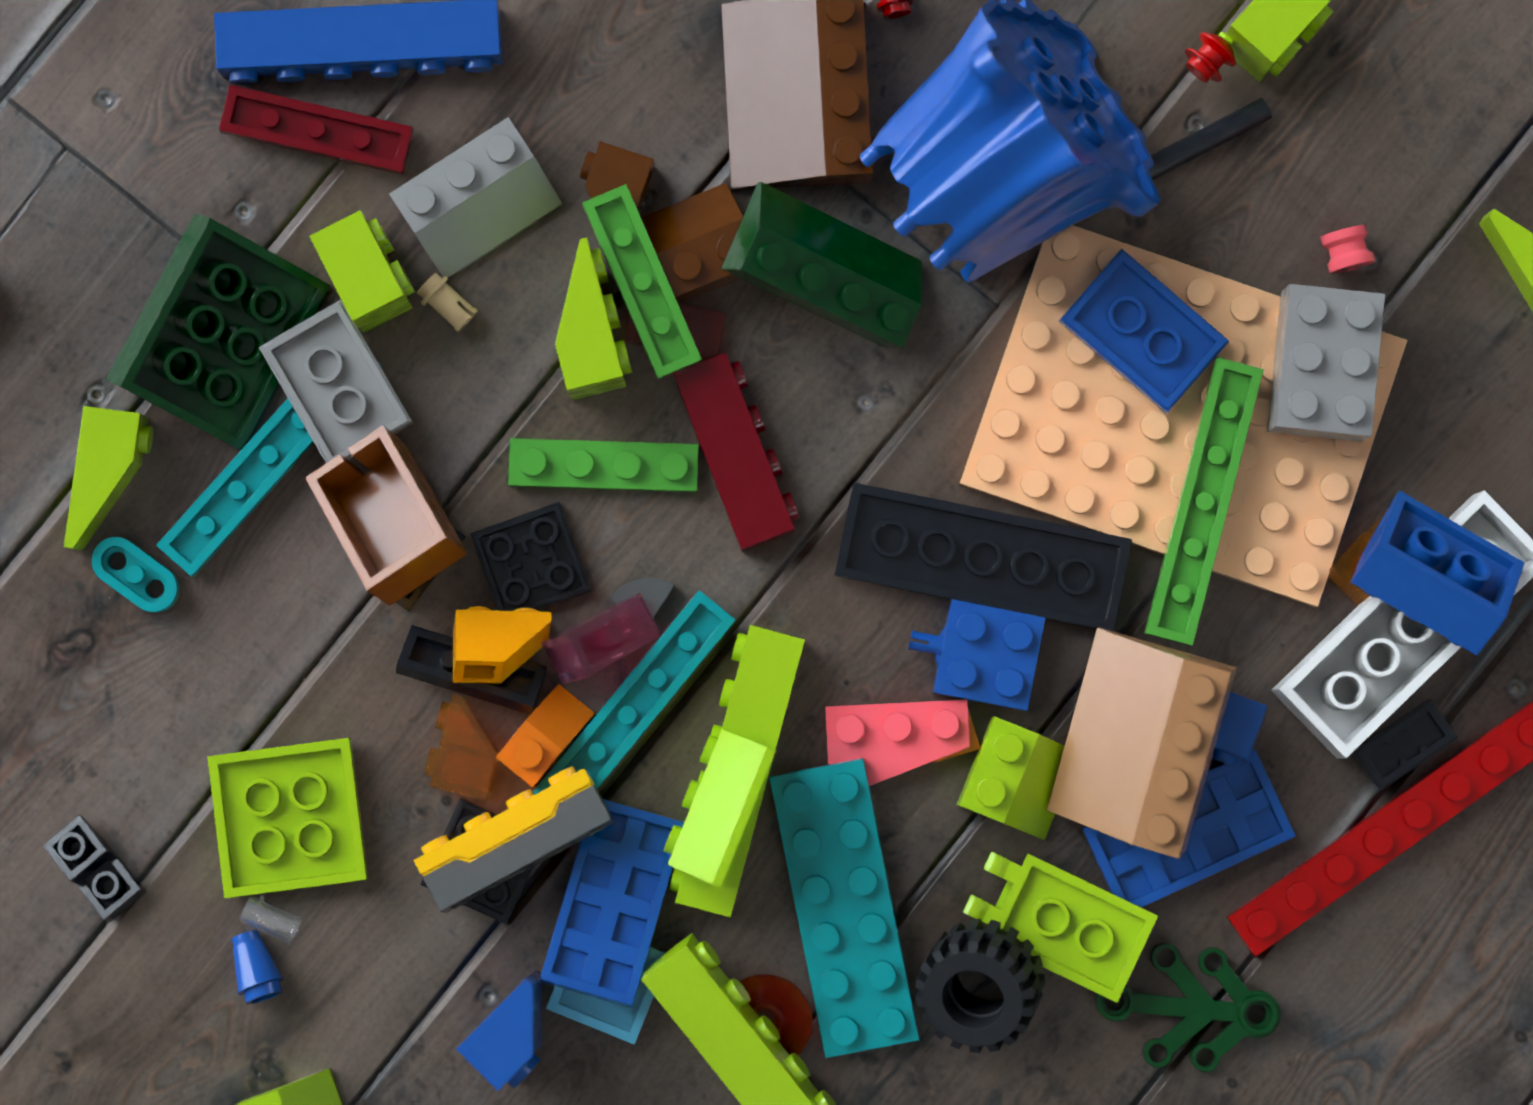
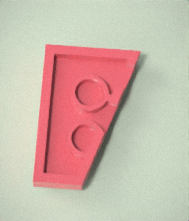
[825,699,970,786]

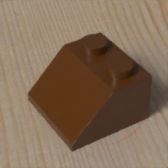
[641,183,743,304]

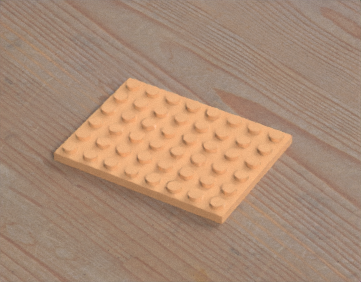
[959,225,1408,607]

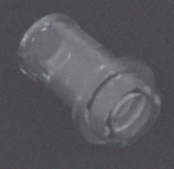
[238,895,303,946]

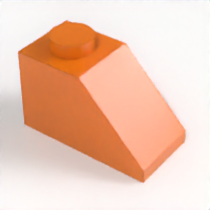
[496,684,596,787]

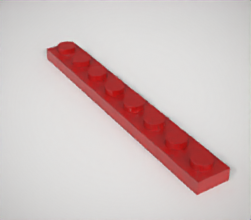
[1226,700,1533,957]

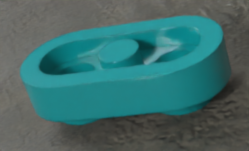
[91,537,180,613]

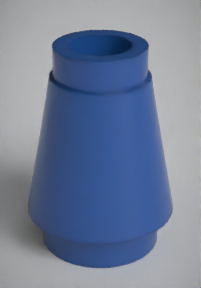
[231,930,284,1005]

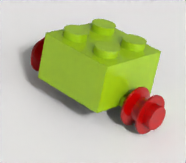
[1185,0,1334,83]

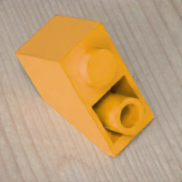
[453,606,552,684]

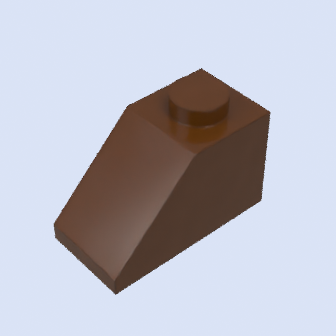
[580,141,655,213]

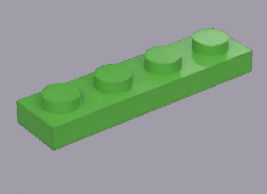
[582,184,702,380]
[508,438,699,493]

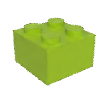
[309,210,415,333]

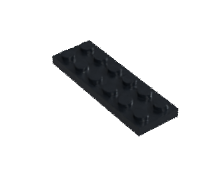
[834,482,1132,631]

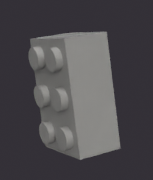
[1268,284,1385,442]

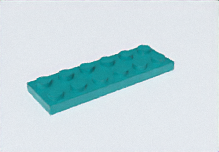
[769,758,919,1058]

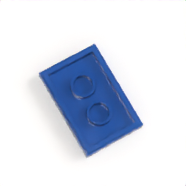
[1059,249,1229,414]

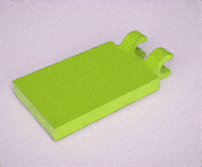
[963,852,1158,1003]

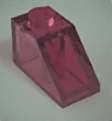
[541,593,661,685]

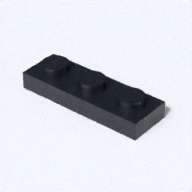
[396,625,547,715]

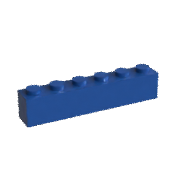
[214,0,503,85]

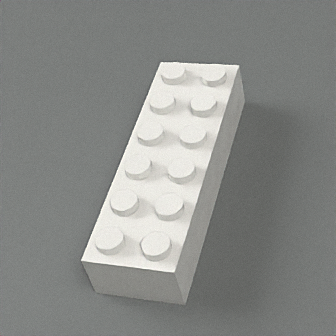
[1271,490,1533,759]

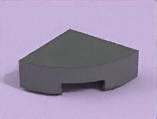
[609,578,675,625]

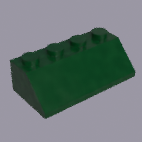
[721,182,922,348]

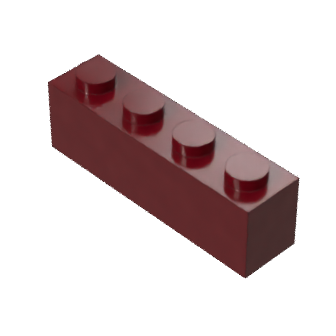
[673,352,800,552]

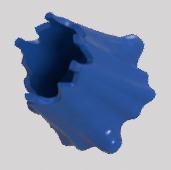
[860,0,1161,283]

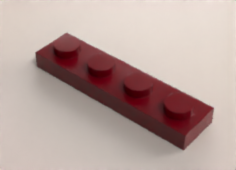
[218,84,414,175]

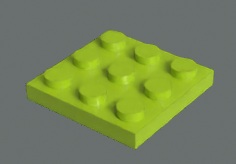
[207,738,369,898]

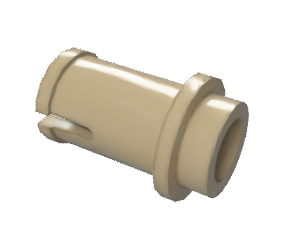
[417,273,478,332]

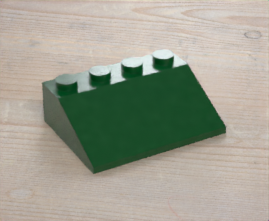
[106,213,330,450]

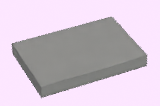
[259,300,413,463]

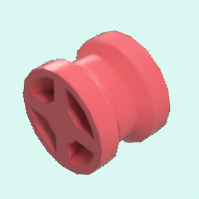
[1320,225,1376,274]

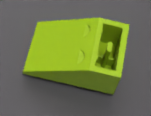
[555,237,633,401]

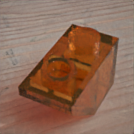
[424,694,499,800]

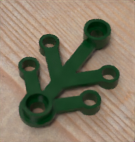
[1095,943,1281,1072]

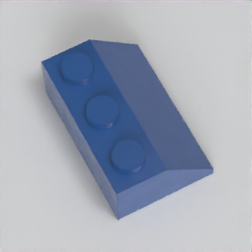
[1351,490,1525,655]
[456,970,542,1091]

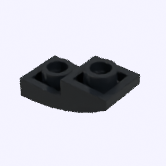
[43,815,146,922]

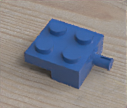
[908,599,1045,711]

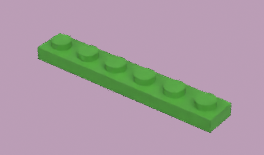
[1144,357,1264,646]

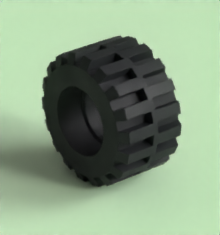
[915,919,1045,1053]

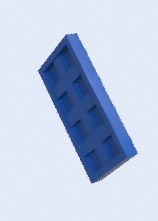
[1081,750,1296,907]
[540,799,685,1008]

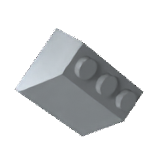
[389,117,563,278]

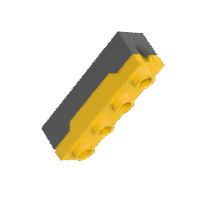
[413,766,615,913]

